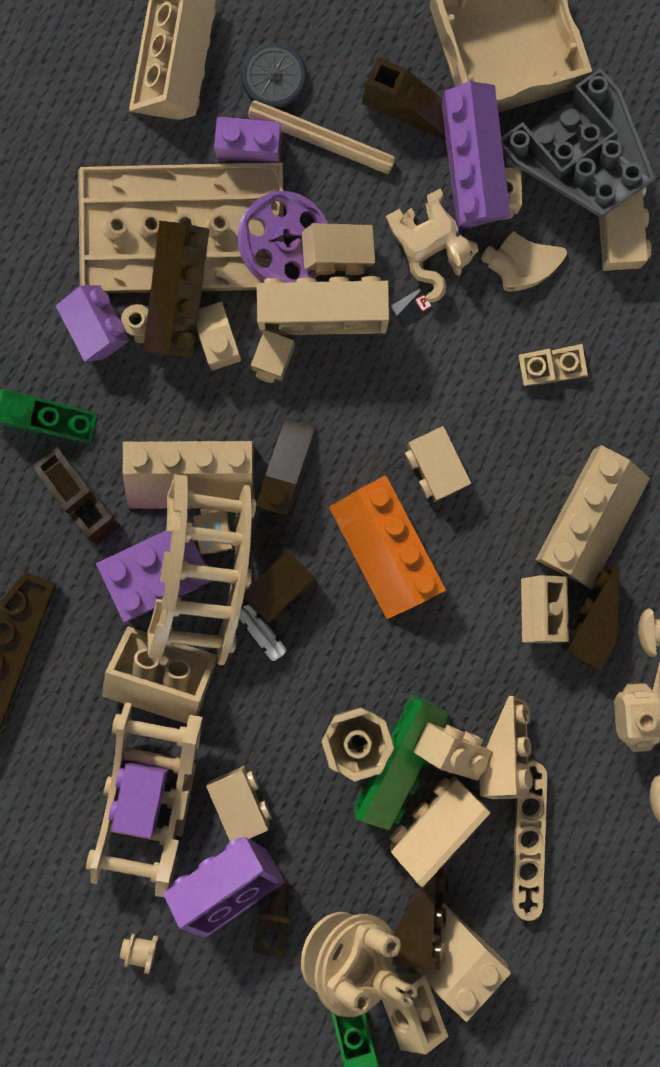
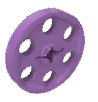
[237,191,328,283]

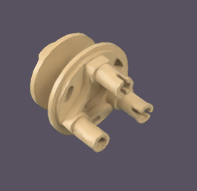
[301,912,417,1017]

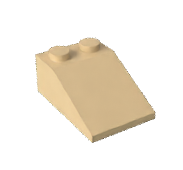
[415,903,511,1022]

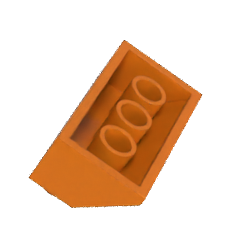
[329,476,446,619]

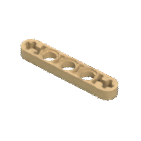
[512,760,547,921]

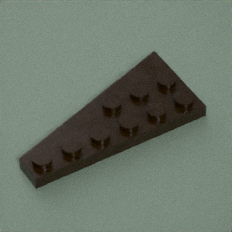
[0,572,58,732]

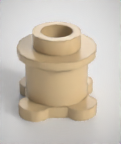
[121,304,148,343]
[119,933,158,974]

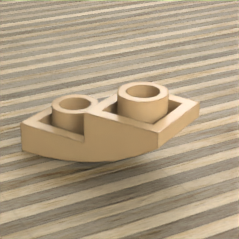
[519,344,588,386]

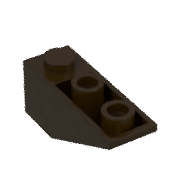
[362,57,446,140]
[561,567,620,671]
[392,867,449,970]

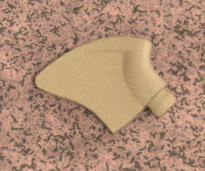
[481,231,567,291]

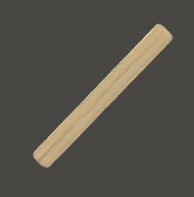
[248,101,395,174]

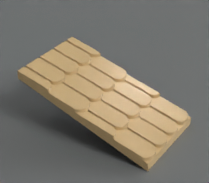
[78,162,285,293]

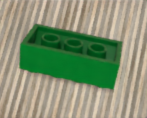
[354,694,451,830]

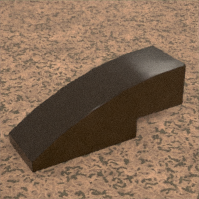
[32,446,121,545]

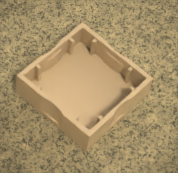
[430,0,592,113]

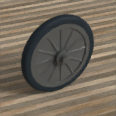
[241,43,307,108]

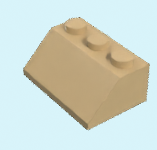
[102,626,217,724]
[390,775,490,887]

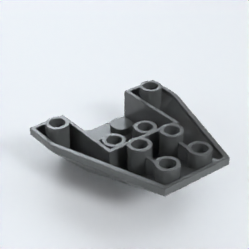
[501,68,655,218]

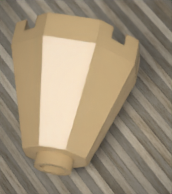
[322,707,394,781]

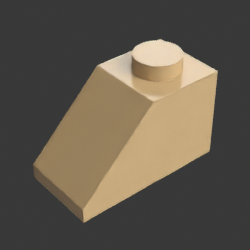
[197,302,241,371]

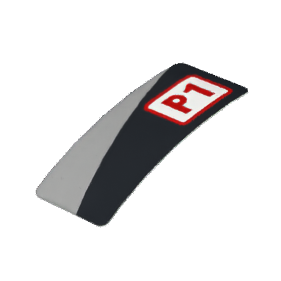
[391,289,433,327]

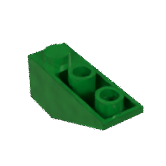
[0,389,97,444]
[331,1012,381,1067]

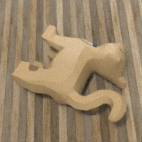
[386,189,478,303]

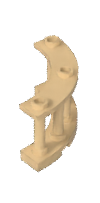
[147,474,256,665]
[86,702,203,898]

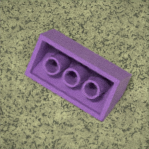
[441,81,510,230]

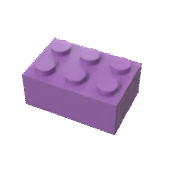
[96,531,213,622]
[163,837,286,938]

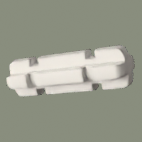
[239,604,286,661]

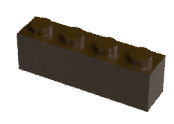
[143,220,210,358]

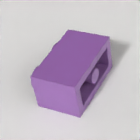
[214,117,282,163]
[56,285,130,362]
[109,762,168,839]

